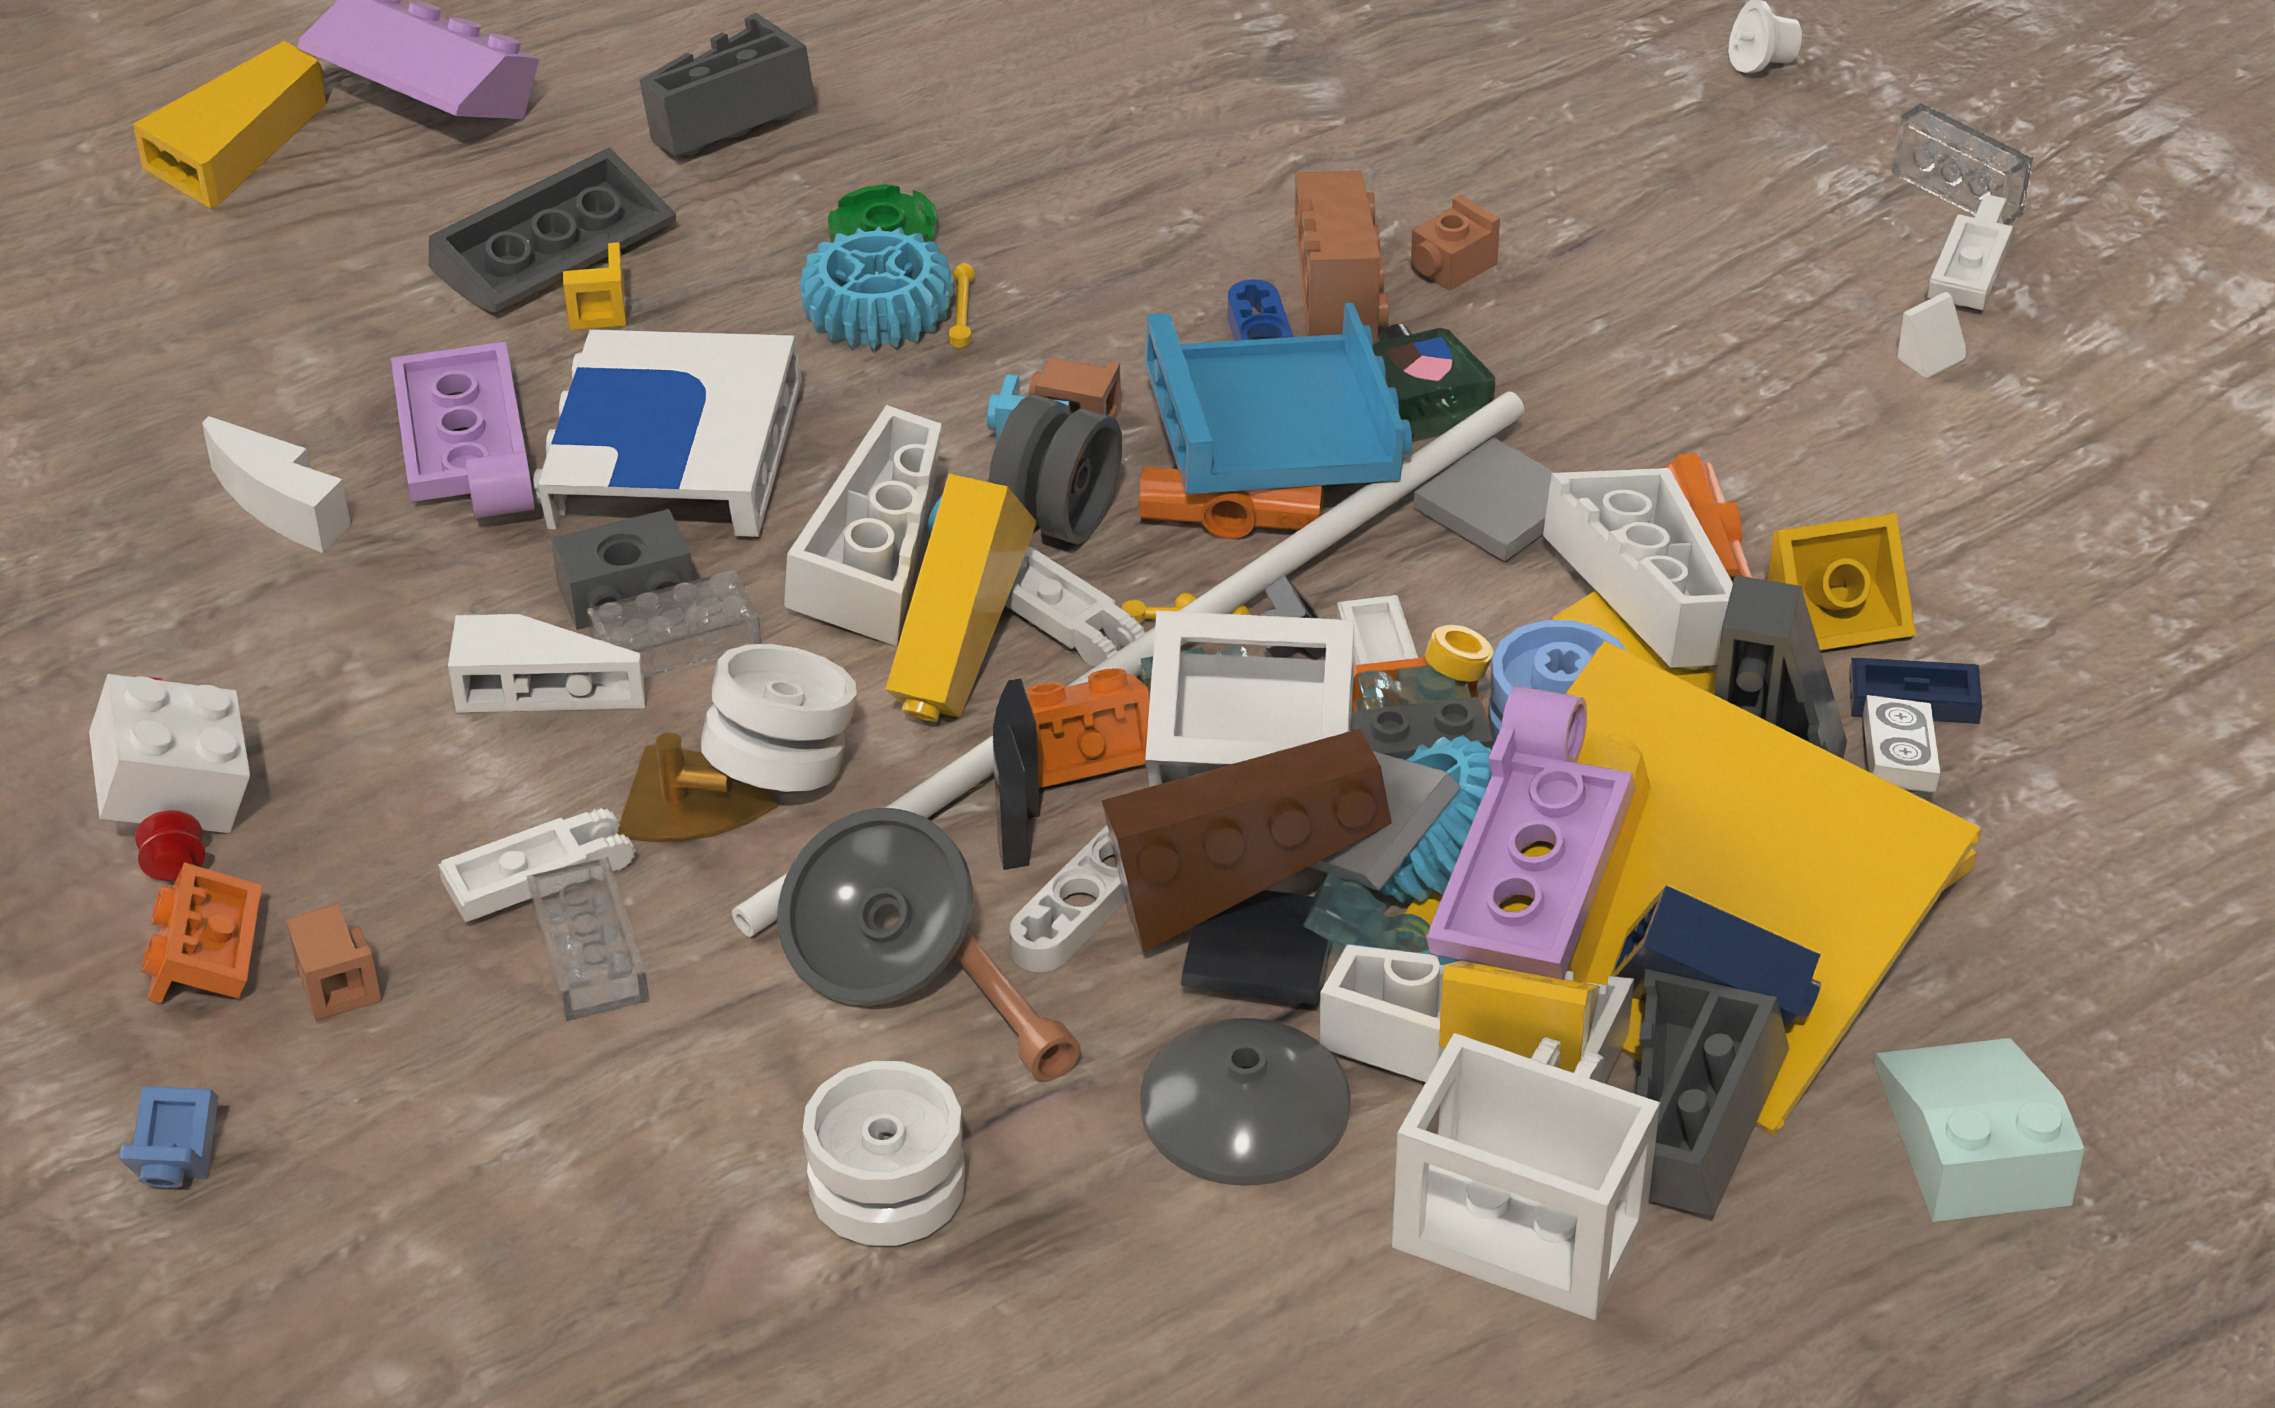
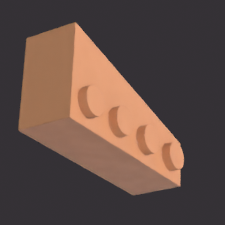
[1294,170,1389,350]

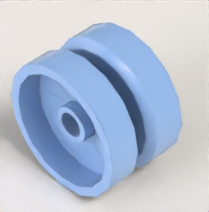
[1488,620,1627,746]

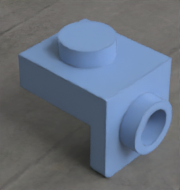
[120,1086,219,1188]

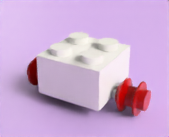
[89,674,250,881]

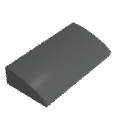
[429,147,676,313]

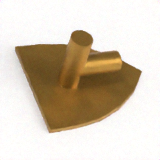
[617,732,778,842]

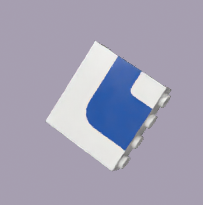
[532,330,802,537]

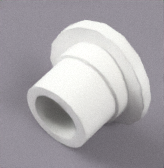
[1728,0,1802,74]

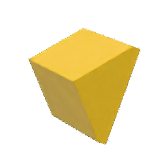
[1767,513,1916,650]
[1439,960,1600,1072]

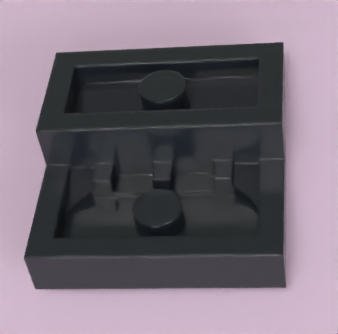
[993,678,1040,870]
[1181,890,1340,1004]

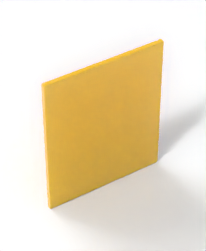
[1397,640,1982,1137]

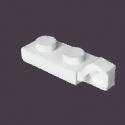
[1927,194,2013,310]

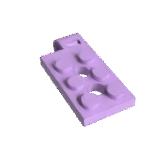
[391,342,535,519]
[1426,686,1635,980]

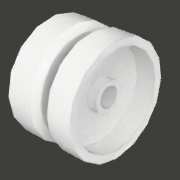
[701,644,857,792]
[803,1061,965,1246]

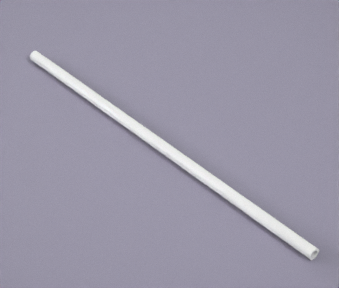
[732,391,1525,937]

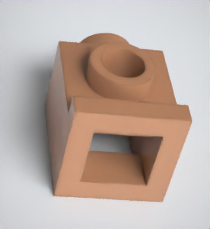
[1411,194,1500,291]
[1028,357,1121,419]
[285,904,382,1021]

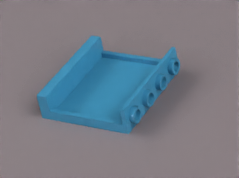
[1145,303,1412,494]

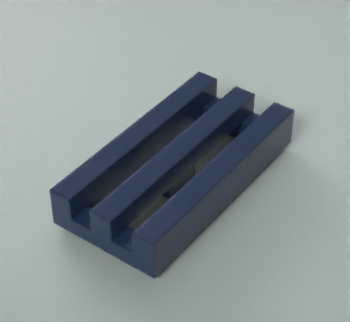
[1849,658,1983,724]

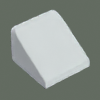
[1897,292,1966,378]

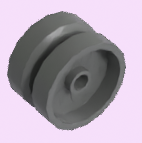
[988,394,1122,545]

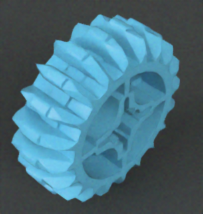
[800,225,953,350]
[1380,735,1492,903]

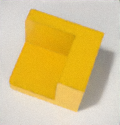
[563,242,626,330]

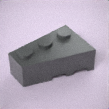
[640,12,816,156]
[1715,575,1847,759]
[1636,969,1789,1217]

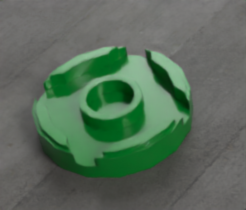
[828,184,939,243]

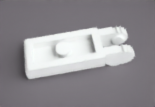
[1005,546,1145,667]
[438,808,636,922]

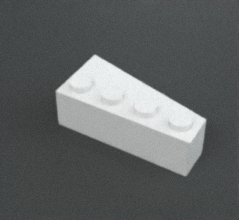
[784,405,942,647]
[1543,468,1733,670]
[1320,945,1634,1084]

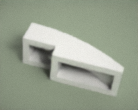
[202,416,351,553]

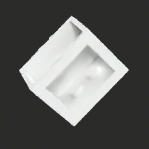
[1145,611,1354,787]
[1392,1033,1660,1320]

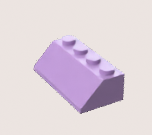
[297,0,539,119]

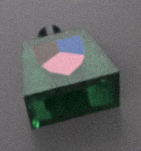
[1373,324,1496,442]

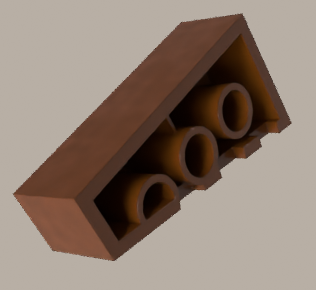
[1101,729,1392,952]

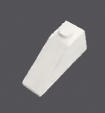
[448,614,646,713]

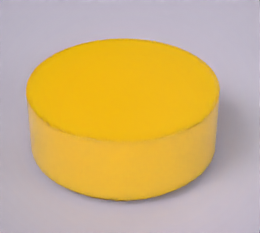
[1425,625,1493,682]

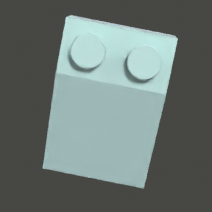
[1874,1038,2085,1222]

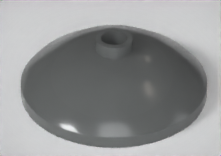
[777,808,973,1006]
[1140,1018,1350,1186]

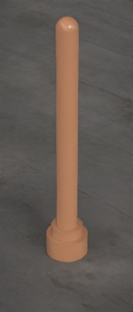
[954,929,1081,1082]

